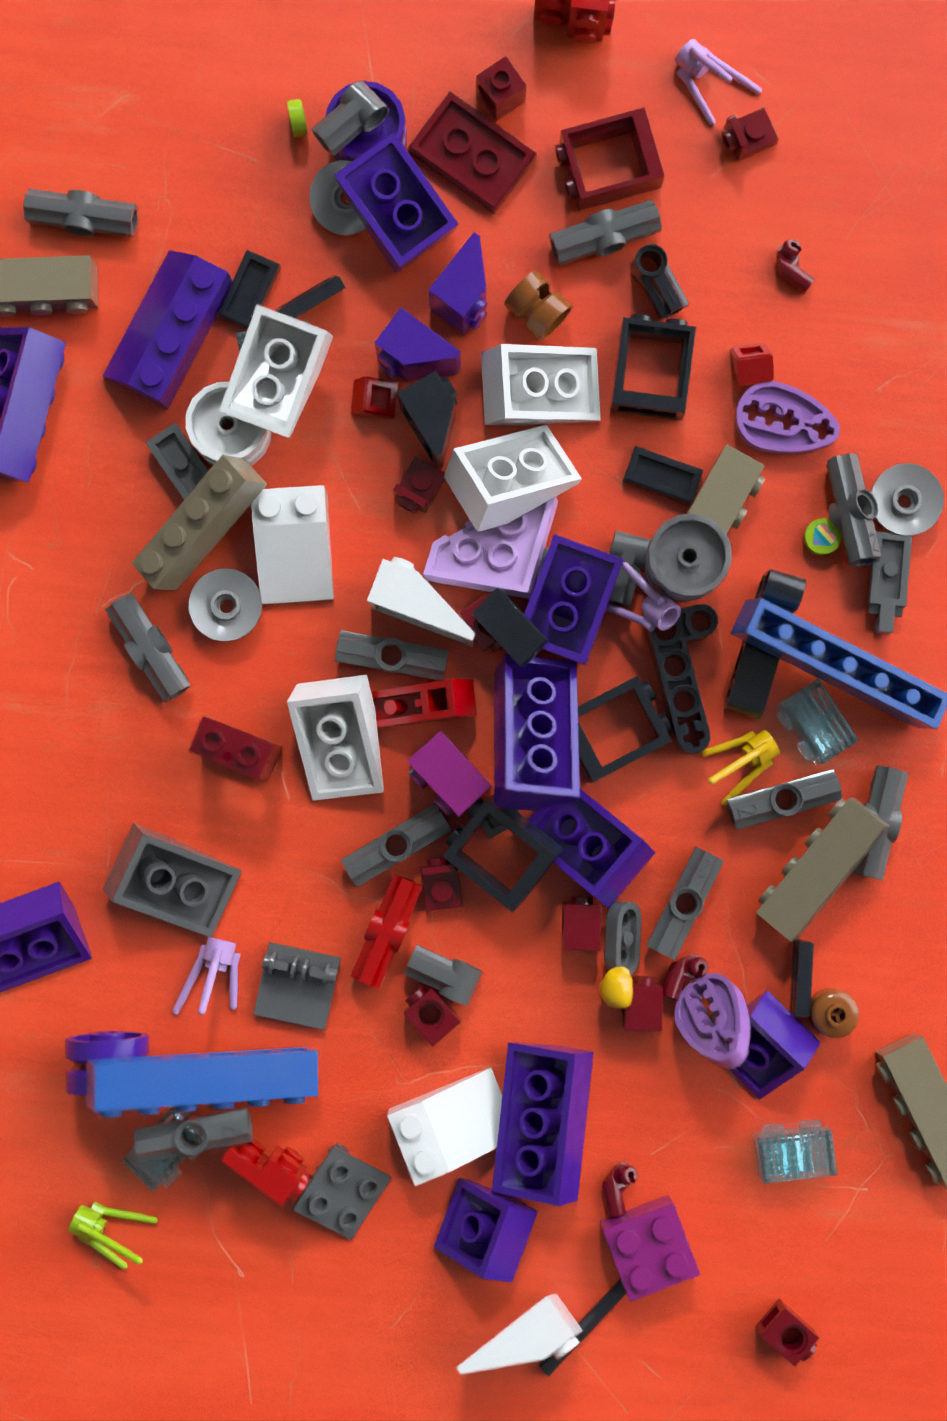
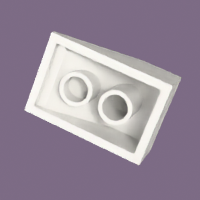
[219,305,333,438]
[481,344,601,426]
[444,425,582,532]
[251,485,334,605]
[367,557,475,647]
[287,675,384,801]
[387,1067,502,1186]
[456,1294,583,1374]

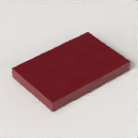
[408,91,537,214]

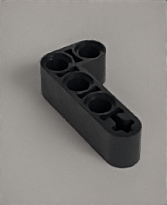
[724,569,806,720]
[646,604,718,754]

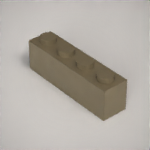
[0,255,99,317]
[682,444,765,563]
[131,455,268,590]
[756,797,890,942]
[875,1032,947,1190]

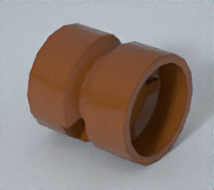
[504,270,573,340]

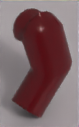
[776,239,815,294]
[663,954,709,1000]
[602,1162,638,1217]

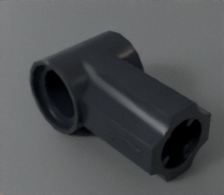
[630,244,689,321]

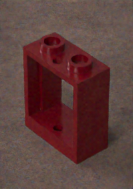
[555,107,665,211]
[189,716,282,781]

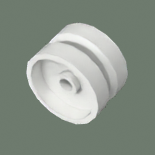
[186,382,271,466]

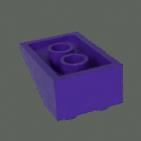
[334,132,459,274]
[525,534,624,665]
[528,789,656,908]

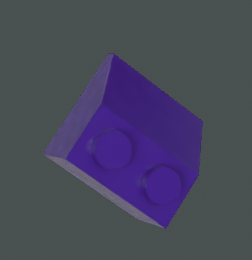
[428,232,488,335]
[374,308,461,382]
[725,990,821,1100]
[434,1177,538,1282]

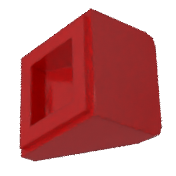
[730,343,774,385]
[351,376,398,419]

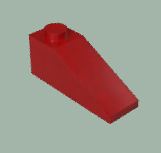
[371,679,477,729]

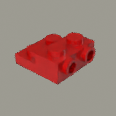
[534,0,616,44]
[221,1138,311,1206]

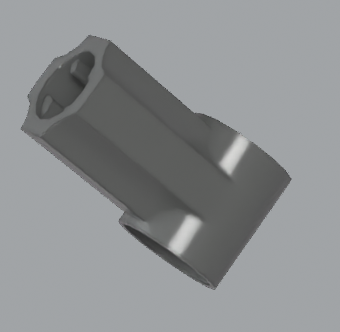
[311,81,389,156]
[609,530,650,608]
[404,944,483,1006]

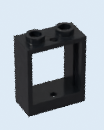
[610,314,696,420]
[578,676,673,783]
[443,794,564,913]

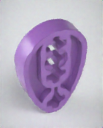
[734,381,840,455]
[674,973,750,1069]

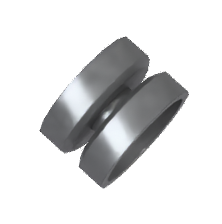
[644,514,732,602]

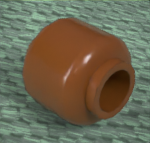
[808,988,859,1038]

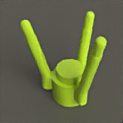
[68,1202,158,1269]

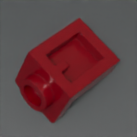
[722,108,779,161]
[393,456,445,514]
[420,857,463,912]

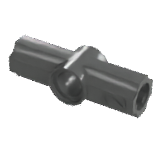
[23,189,138,238]
[549,199,662,266]
[826,453,882,568]
[105,593,192,702]
[335,630,449,681]
[852,765,909,880]
[726,769,842,830]
[341,803,452,887]
[646,846,724,960]
[134,1107,253,1162]

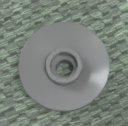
[309,160,366,235]
[871,463,944,536]
[189,568,262,642]

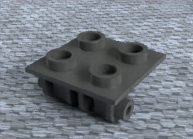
[253,942,341,1030]
[292,1143,392,1240]

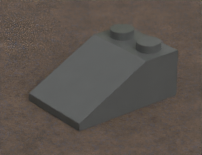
[103,823,242,938]

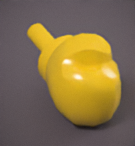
[599,967,633,1008]

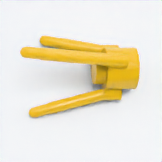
[701,730,780,806]

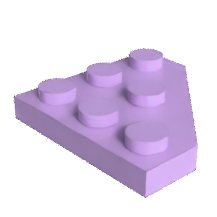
[423,497,558,599]

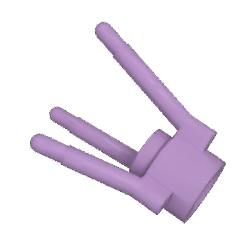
[675,39,762,126]
[606,562,681,632]
[172,937,241,1015]

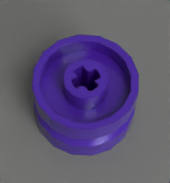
[326,81,407,162]
[65,1031,149,1096]

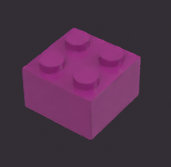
[407,731,492,816]
[600,1195,700,1302]

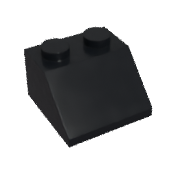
[397,371,458,469]

